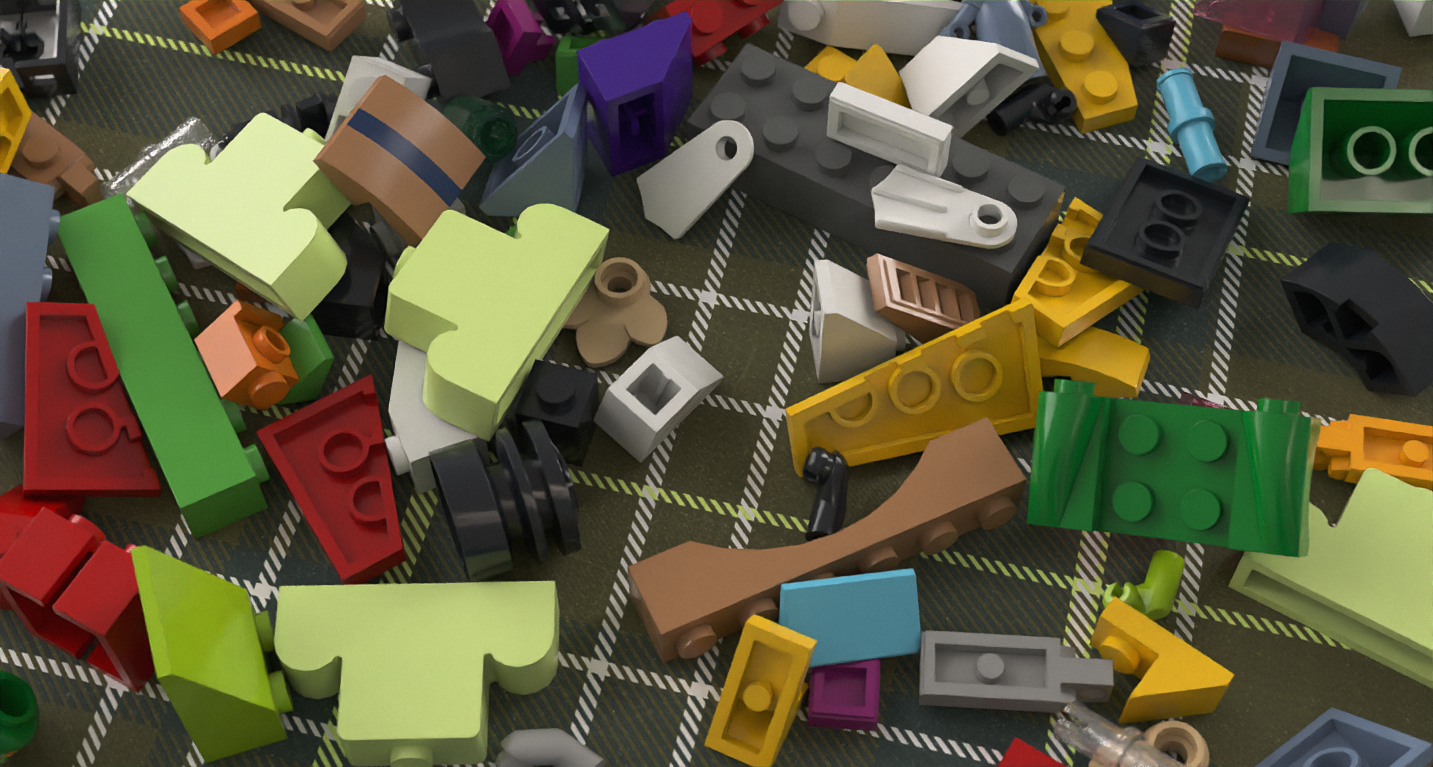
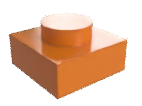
[179,0,262,55]

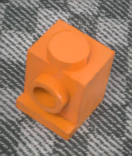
[194,299,300,412]

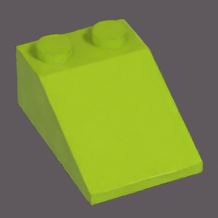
[131,545,294,763]

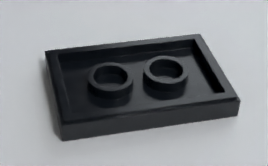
[1080,157,1250,310]

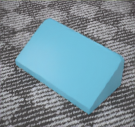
[778,568,921,667]

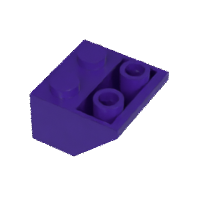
[577,11,693,177]

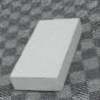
[827,81,953,178]

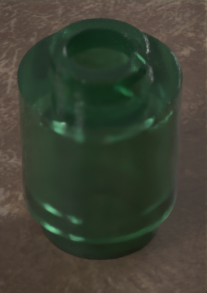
[441,95,518,163]

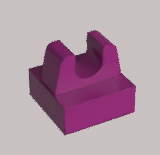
[485,0,555,75]

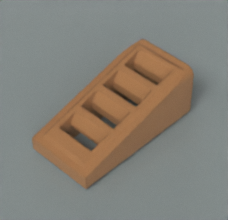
[866,253,981,344]

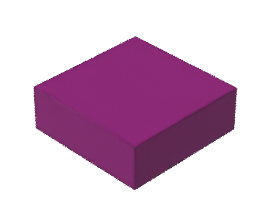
[807,658,881,732]

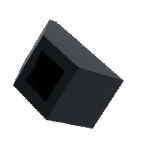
[311,210,390,341]

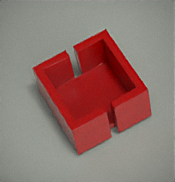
[0,507,156,693]

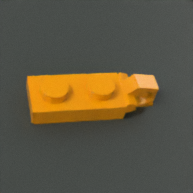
[1313,414,1433,491]

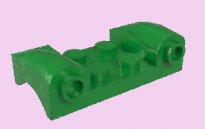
[1026,379,1322,558]

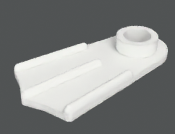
[637,120,754,239]
[871,164,1017,249]

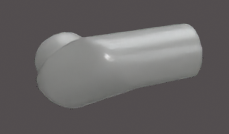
[496,728,606,767]

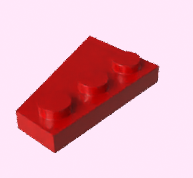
[256,373,407,585]

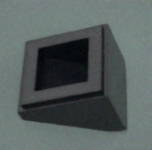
[1095,0,1176,67]

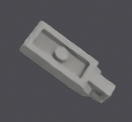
[919,630,1113,713]

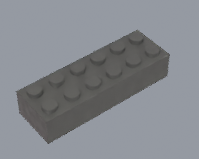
[687,43,1066,311]

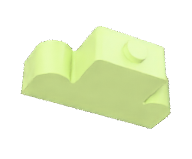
[126,113,352,322]
[384,204,610,442]
[1228,468,1433,689]
[274,581,559,767]

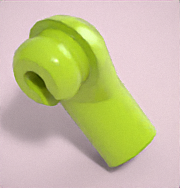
[1102,550,1185,621]

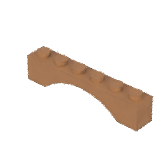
[627,417,1026,663]

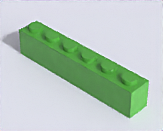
[57,193,270,540]

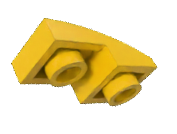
[1037,326,1150,398]

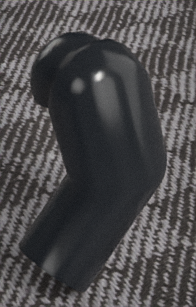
[987,84,1077,136]
[802,446,849,542]

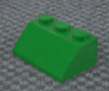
[1288,87,1433,217]

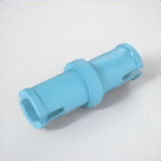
[1156,68,1228,183]

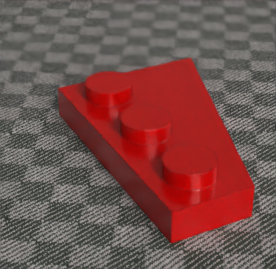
[23,302,162,497]

